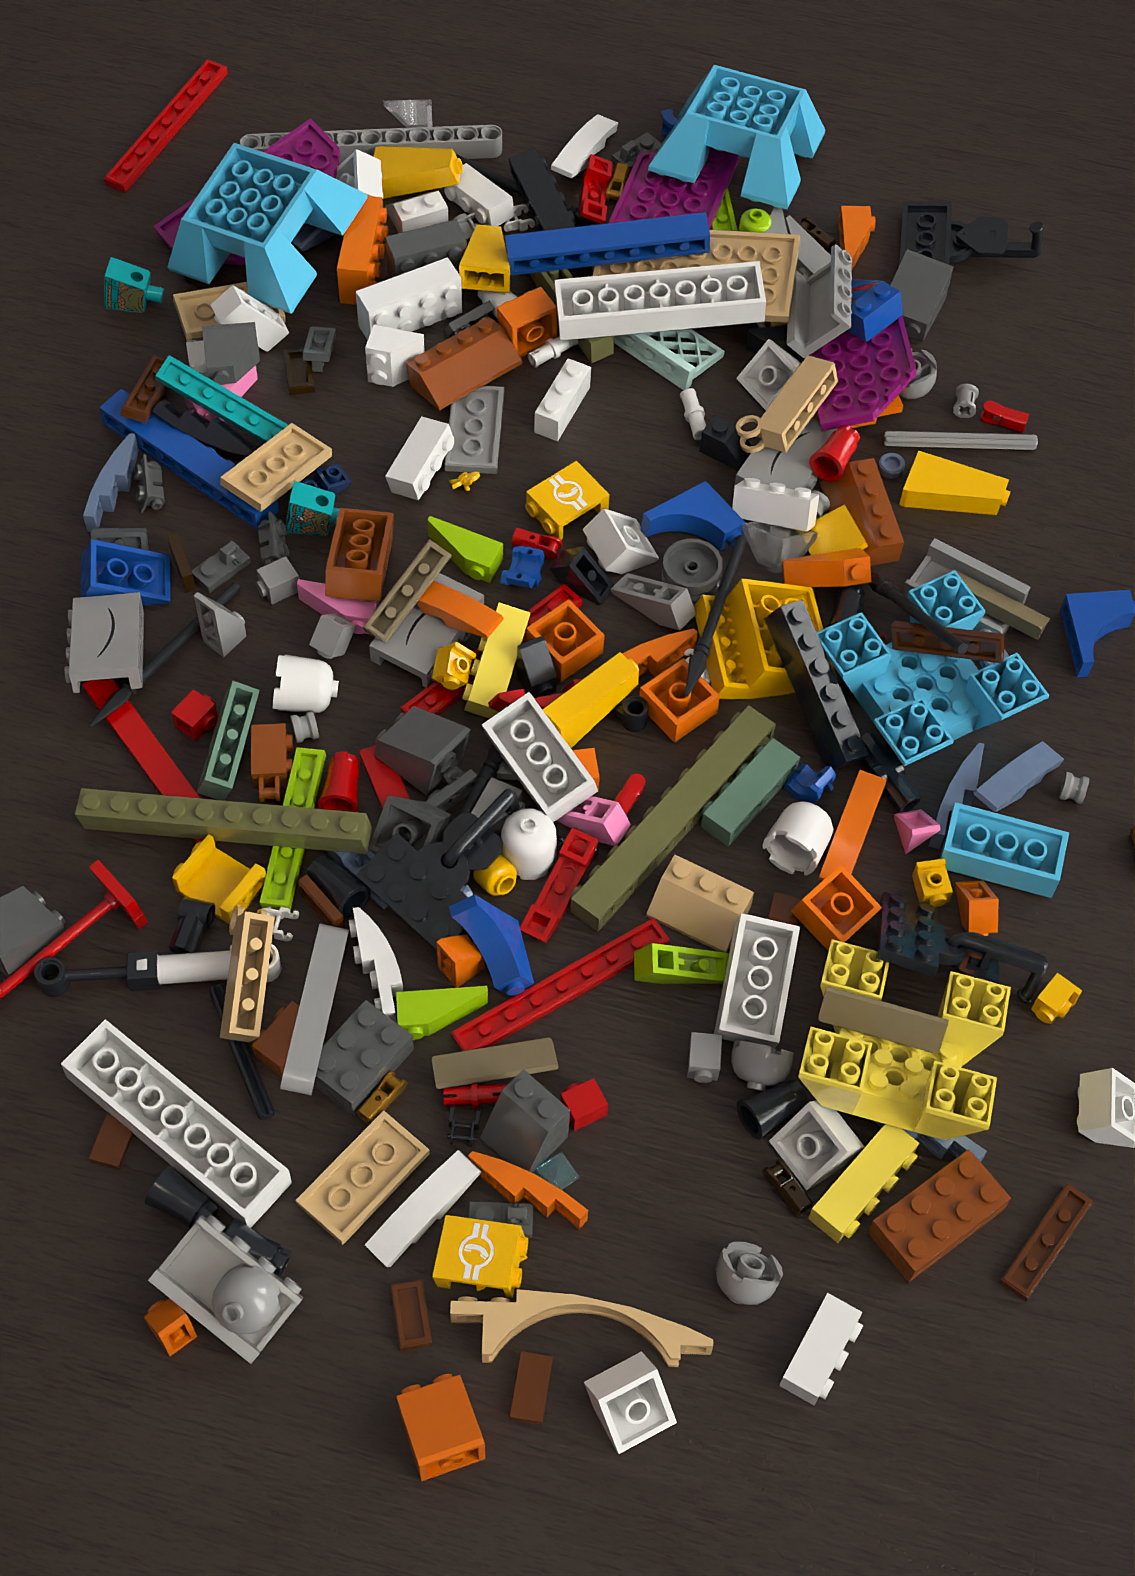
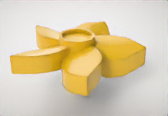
[449,472,480,491]

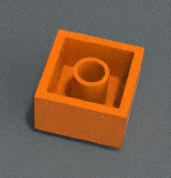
[497,287,557,357]
[526,599,605,682]
[640,658,720,743]
[791,864,882,952]

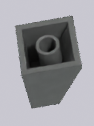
[891,249,954,342]
[374,706,471,796]
[0,886,66,978]
[480,1069,570,1173]

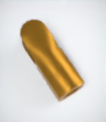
[606,163,631,201]
[356,1070,408,1125]

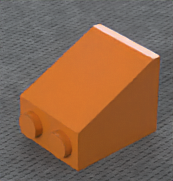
[396,1374,485,1481]

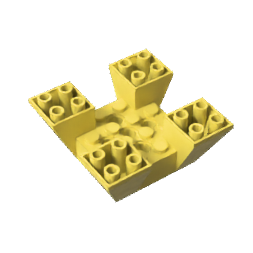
[798,939,1011,1140]

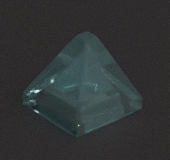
[536,1152,579,1190]

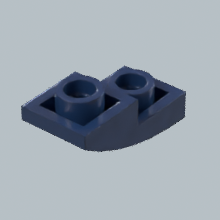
[290,463,351,495]

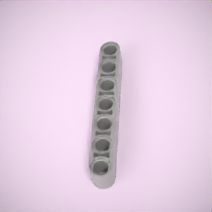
[280,923,349,1095]

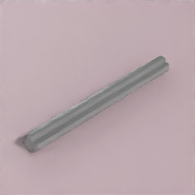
[883,431,1038,450]

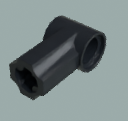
[611,693,648,732]
[169,897,216,954]

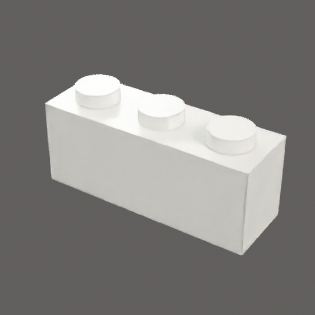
[444,163,514,226]
[211,285,289,352]
[534,359,591,441]
[385,416,454,500]
[732,478,819,532]
[779,1293,863,1406]

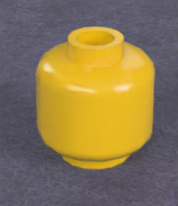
[473,854,517,896]

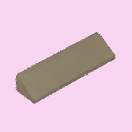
[363,539,452,643]
[951,569,1050,640]
[818,986,949,1054]
[431,1037,559,1089]

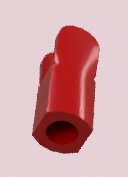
[980,401,1029,432]
[511,528,563,560]
[614,774,645,816]

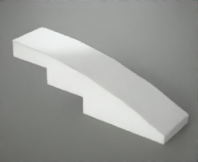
[550,114,618,178]
[365,1150,482,1267]

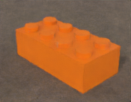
[337,196,388,305]

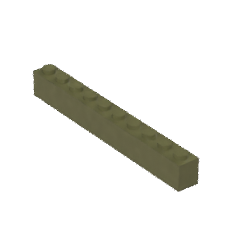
[570,705,776,932]
[75,788,372,854]

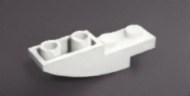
[349,907,403,1022]

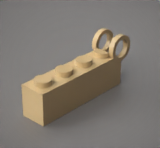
[736,355,838,453]
[220,905,275,1042]

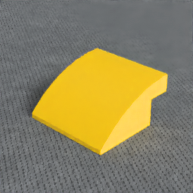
[694,579,837,699]

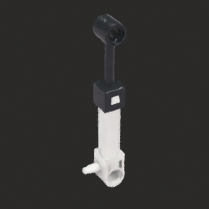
[34,944,282,997]

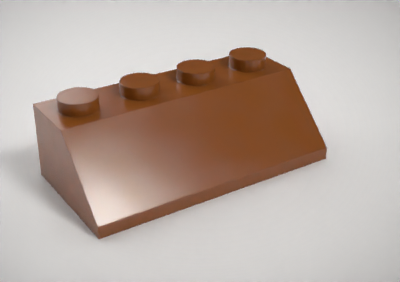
[405,317,522,410]
[819,458,904,566]

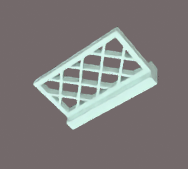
[613,328,725,390]

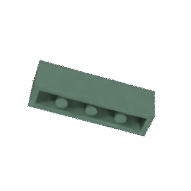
[196,681,260,801]
[701,738,800,847]

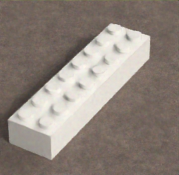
[555,261,766,340]
[61,1019,292,1228]

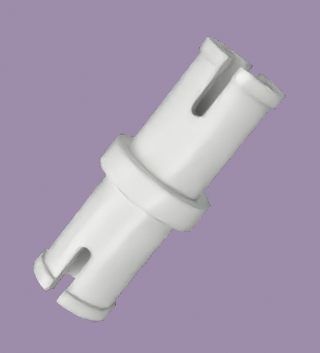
[527,336,578,368]
[680,388,706,440]

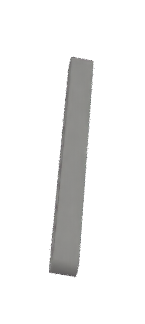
[240,125,502,164]

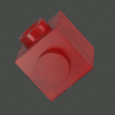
[171,689,218,741]
[560,1078,608,1131]

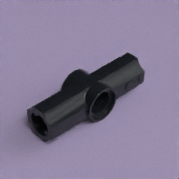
[861,733,921,813]

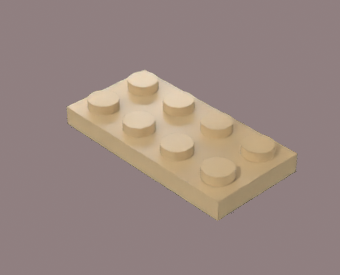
[173,282,285,340]
[220,423,332,512]
[296,1110,430,1245]

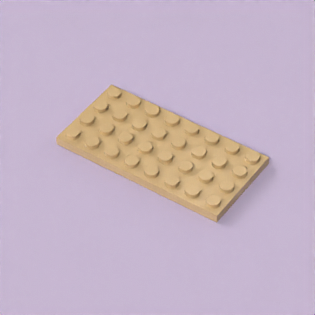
[593,230,800,323]

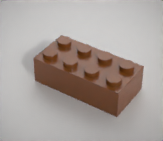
[325,508,394,602]
[867,1149,1011,1283]

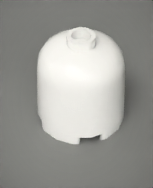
[272,655,339,713]
[763,801,833,875]
[501,809,557,880]

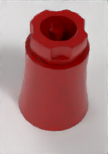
[809,425,860,482]
[318,752,359,812]

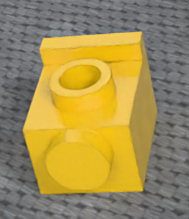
[432,642,476,690]
[912,858,953,907]
[1031,973,1082,1024]

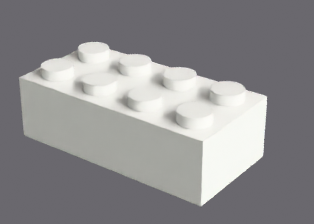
[356,257,462,340]
[482,692,598,822]
[714,913,800,1048]

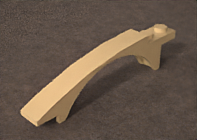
[450,1289,713,1367]

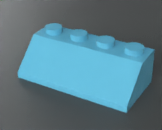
[940,802,1069,898]

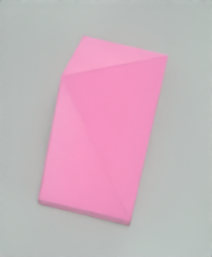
[894,809,940,854]

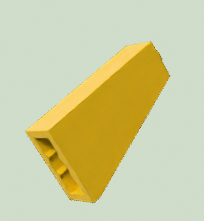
[374,146,463,199]
[459,224,510,293]
[899,451,1011,515]
[543,652,639,748]

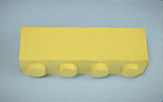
[462,602,530,719]
[808,1124,919,1243]

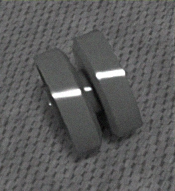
[661,538,722,606]

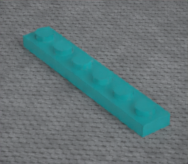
[155,355,288,444]

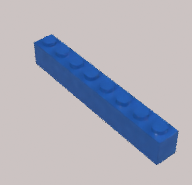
[506,212,710,276]
[99,389,279,531]

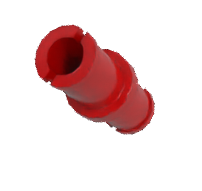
[443,1083,506,1107]

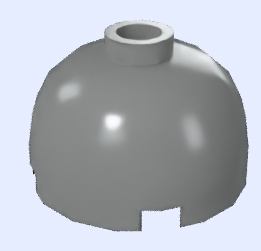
[899,348,937,399]
[731,1040,794,1091]
[716,1242,783,1305]
[212,1265,281,1335]

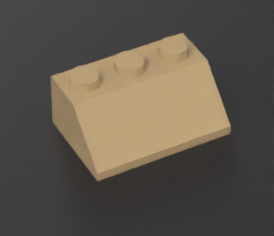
[646,855,754,953]

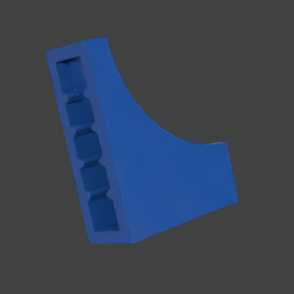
[640,481,746,551]
[1060,590,1135,677]
[449,894,534,995]

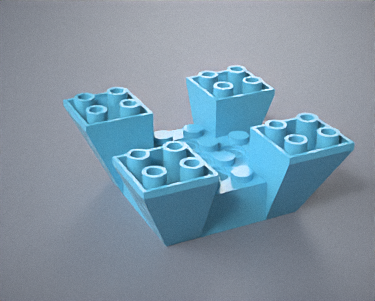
[648,65,825,209]
[167,143,368,314]
[817,570,1049,766]

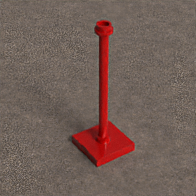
[0,860,148,999]

